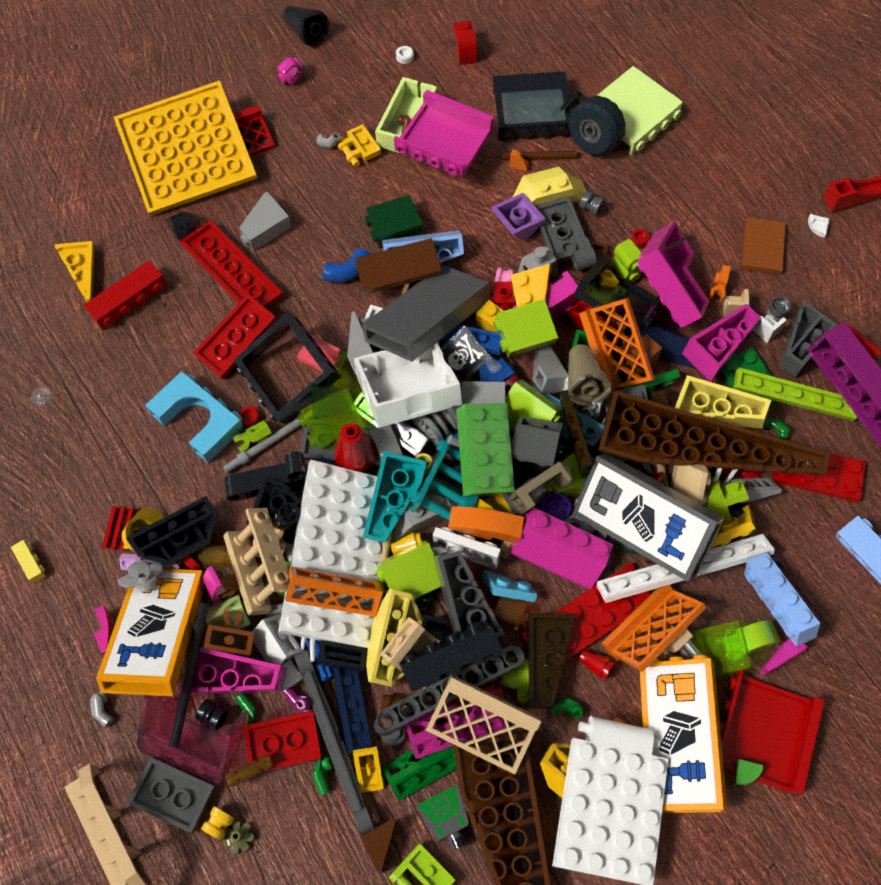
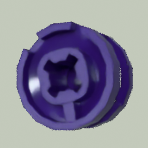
[540,493,571,521]

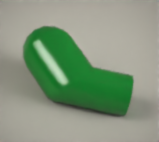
[763,417,791,439]

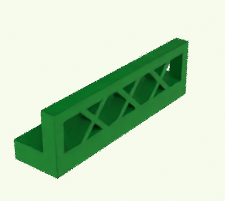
[381,746,457,801]

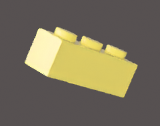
[11,540,46,584]

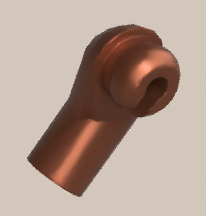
[398,115,411,135]

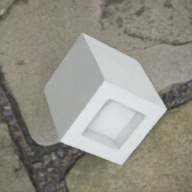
[753,315,787,343]

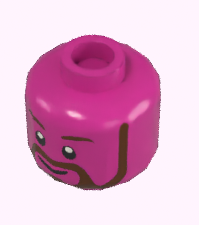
[277,57,304,85]

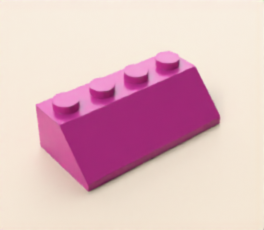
[510,507,613,590]

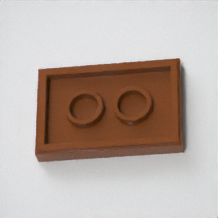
[741,217,786,275]

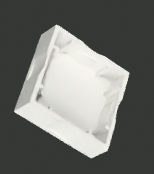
[353,343,462,428]

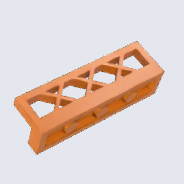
[285,566,383,617]

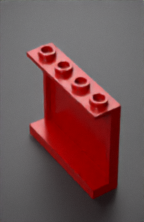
[720,670,825,796]

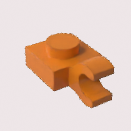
[709,265,731,302]

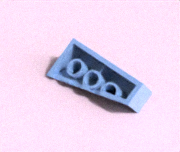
[382,230,464,263]

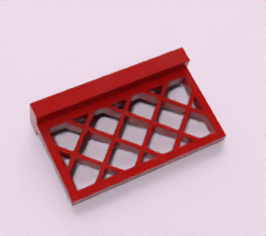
[233,105,275,156]

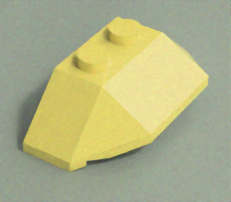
[513,167,587,206]
[365,589,423,687]

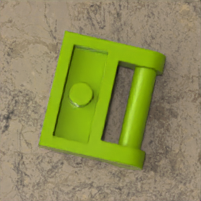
[389,843,456,885]

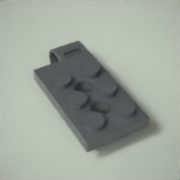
[535,197,597,271]

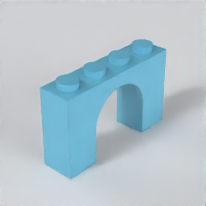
[145,371,244,463]

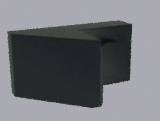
[166,211,195,241]

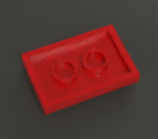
[243,711,322,773]

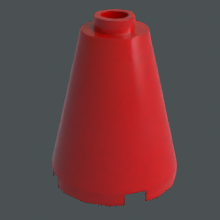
[334,423,377,472]

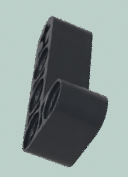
[224,451,307,502]

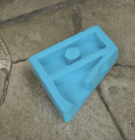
[481,570,537,602]

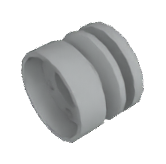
[410,406,459,447]

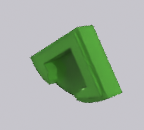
[734,759,763,785]

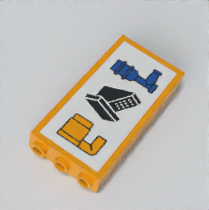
[96,569,205,697]
[640,655,727,813]

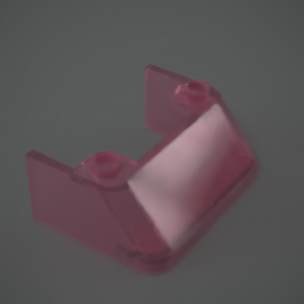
[137,695,249,785]

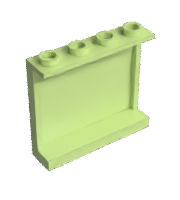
[597,66,683,156]

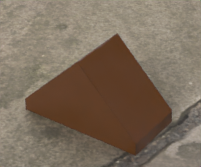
[360,819,397,873]

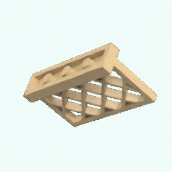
[426,674,541,774]

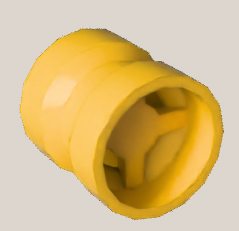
[201,806,235,841]

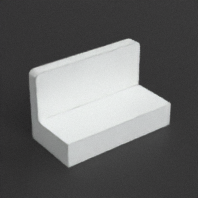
[252,615,302,665]

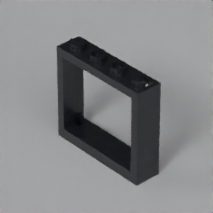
[234,311,342,425]

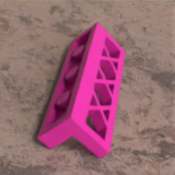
[406,691,506,759]

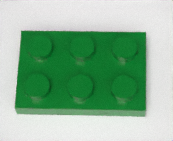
[719,347,779,406]

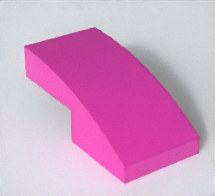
[203,566,226,605]
[94,605,114,655]

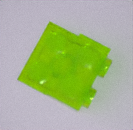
[693,620,753,677]

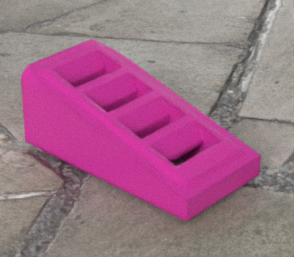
[759,638,808,676]

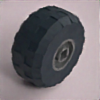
[569,96,626,156]

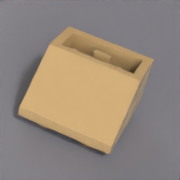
[670,464,711,506]

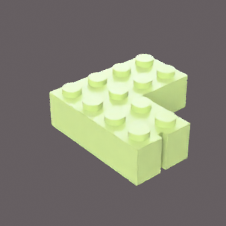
[375,77,437,156]

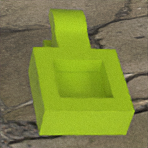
[233,420,271,452]

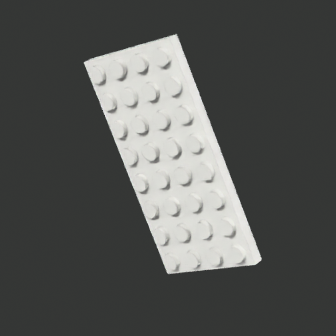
[278,460,382,648]

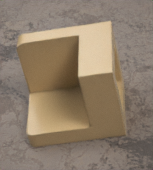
[723,289,749,317]

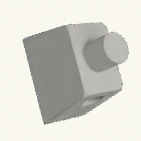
[518,246,559,280]

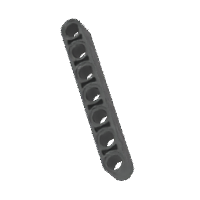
[374,645,524,736]

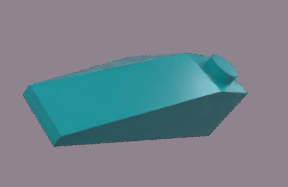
[363,451,427,543]

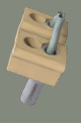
[657,625,702,660]

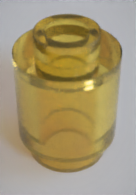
[199,546,232,569]

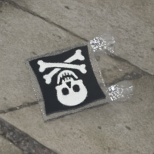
[440,326,502,385]

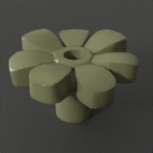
[223,821,254,854]

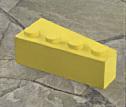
[675,375,771,429]

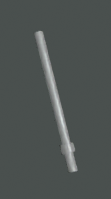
[223,398,333,474]

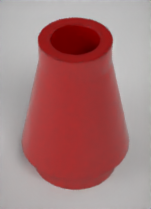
[579,649,615,680]

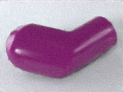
[283,686,312,712]

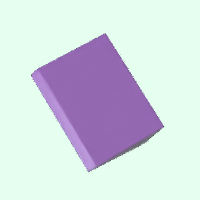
[491,193,545,241]

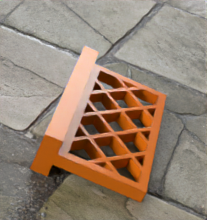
[579,298,655,391]
[602,585,706,672]

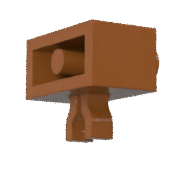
[621,334,662,379]
[201,610,255,656]

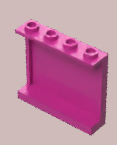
[394,89,494,178]

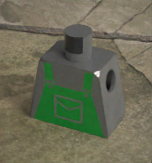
[416,784,469,851]

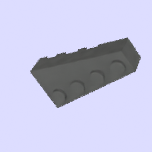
[433,549,505,637]

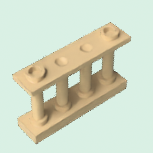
[223,508,290,616]

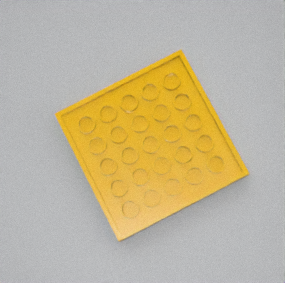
[114,80,257,216]

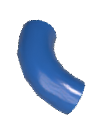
[322,248,371,283]

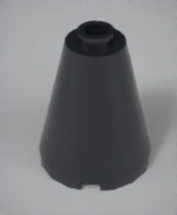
[283,6,330,47]

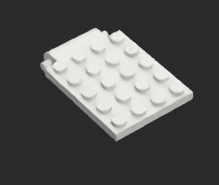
[552,716,668,885]

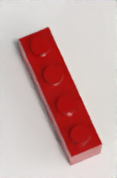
[83,260,167,331]

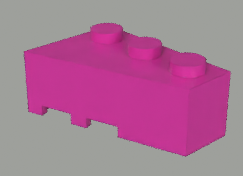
[513,271,578,323]

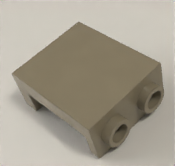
[508,461,572,516]

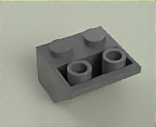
[511,415,563,466]

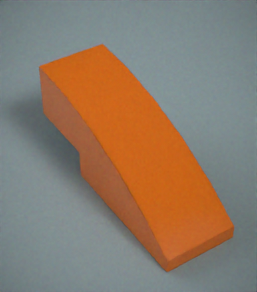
[448,506,524,543]

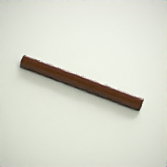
[502,151,577,160]

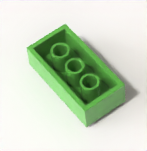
[456,403,515,497]

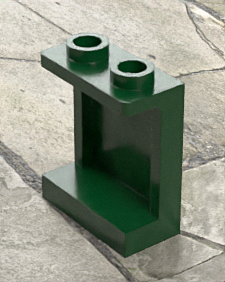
[364,195,423,248]

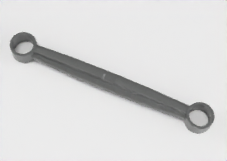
[294,650,375,836]

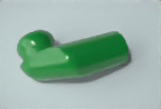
[235,693,257,728]
[549,698,584,719]
[312,757,334,795]

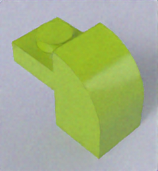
[704,480,749,523]
[721,620,782,661]

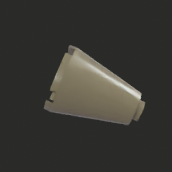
[568,344,612,405]

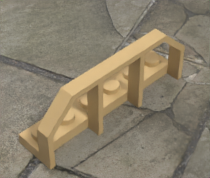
[64,763,147,885]

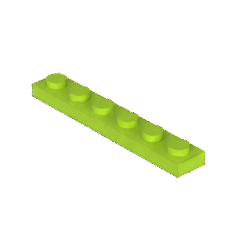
[733,368,857,421]

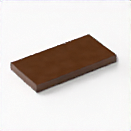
[355,238,442,295]

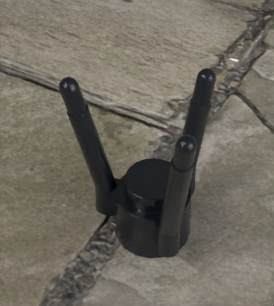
[550,91,585,118]

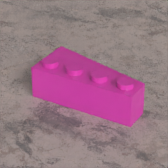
[682,304,761,382]
[179,647,288,695]

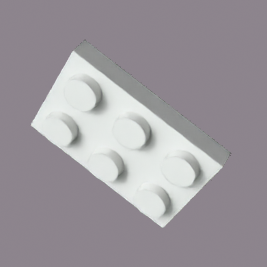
[433,527,500,570]

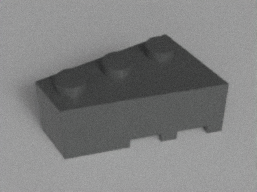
[779,301,838,377]

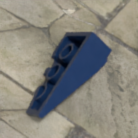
[640,320,698,370]

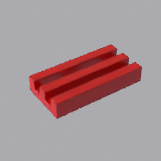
[102,506,136,551]

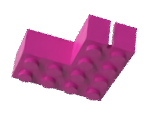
[637,221,709,328]

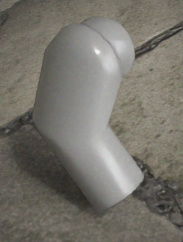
[316,132,340,149]
[90,692,114,728]

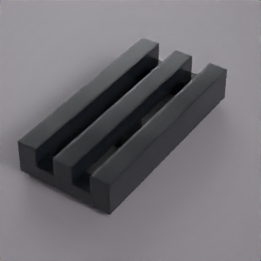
[317,640,367,672]

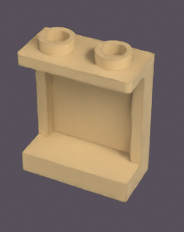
[380,617,440,689]

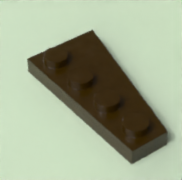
[560,390,592,478]

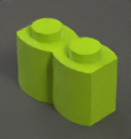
[611,238,641,282]

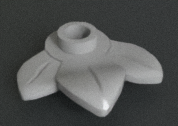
[117,561,163,592]

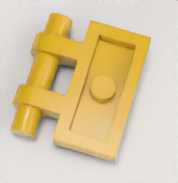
[337,124,381,167]

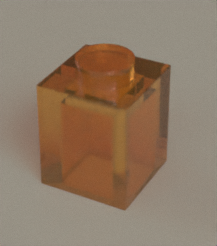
[494,597,529,631]

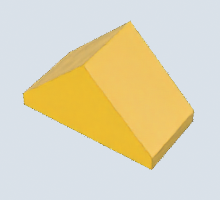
[353,747,384,793]

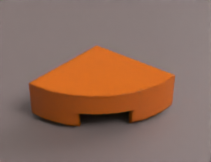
[510,150,529,172]

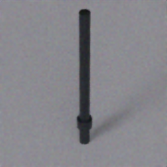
[169,602,209,748]

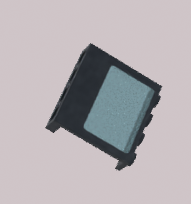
[492,71,571,140]

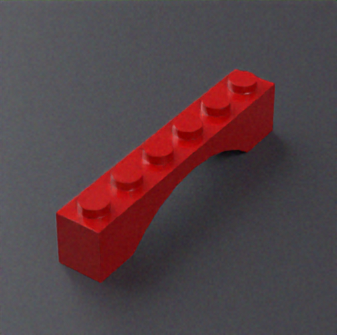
[823,176,881,212]

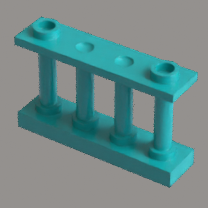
[409,433,478,534]

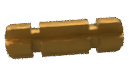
[225,755,273,787]

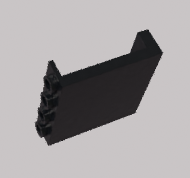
[573,254,663,332]

